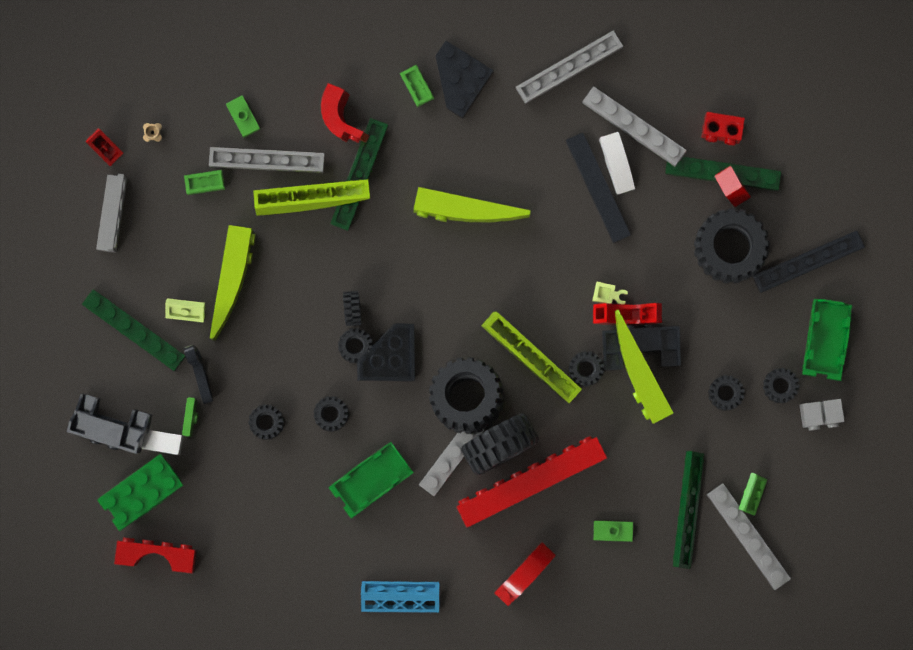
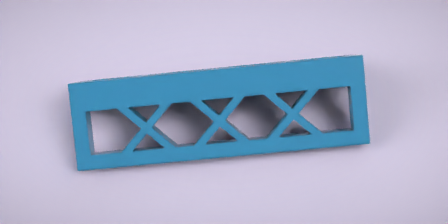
[361,581,439,612]

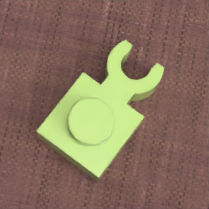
[592,282,628,305]

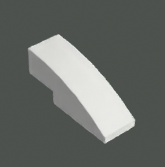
[599,132,635,195]
[142,430,184,455]

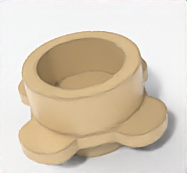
[143,123,162,142]

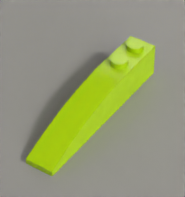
[253,179,370,216]
[414,187,531,222]
[210,225,256,341]
[615,310,673,424]
[481,312,582,404]

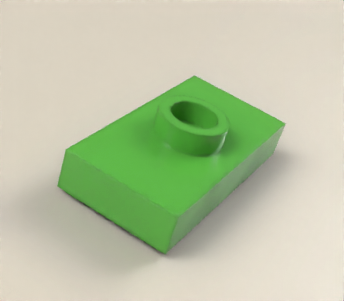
[400,65,434,108]
[226,96,260,138]
[184,170,225,195]
[182,397,198,437]
[739,473,767,516]
[593,521,633,542]

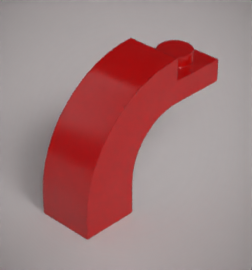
[321,83,369,143]
[593,303,662,326]
[494,542,556,606]

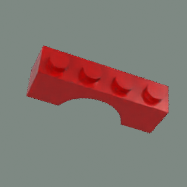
[114,537,197,573]

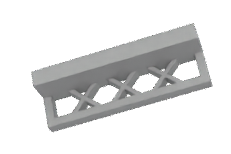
[96,174,127,253]

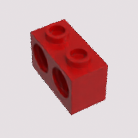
[701,112,745,146]

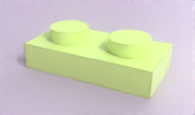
[165,298,205,322]

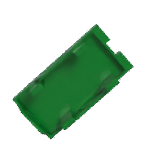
[802,299,852,381]
[328,442,413,519]
[97,454,184,531]

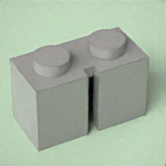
[800,399,844,431]

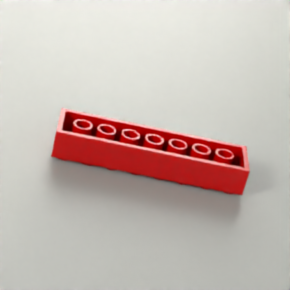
[456,436,607,528]

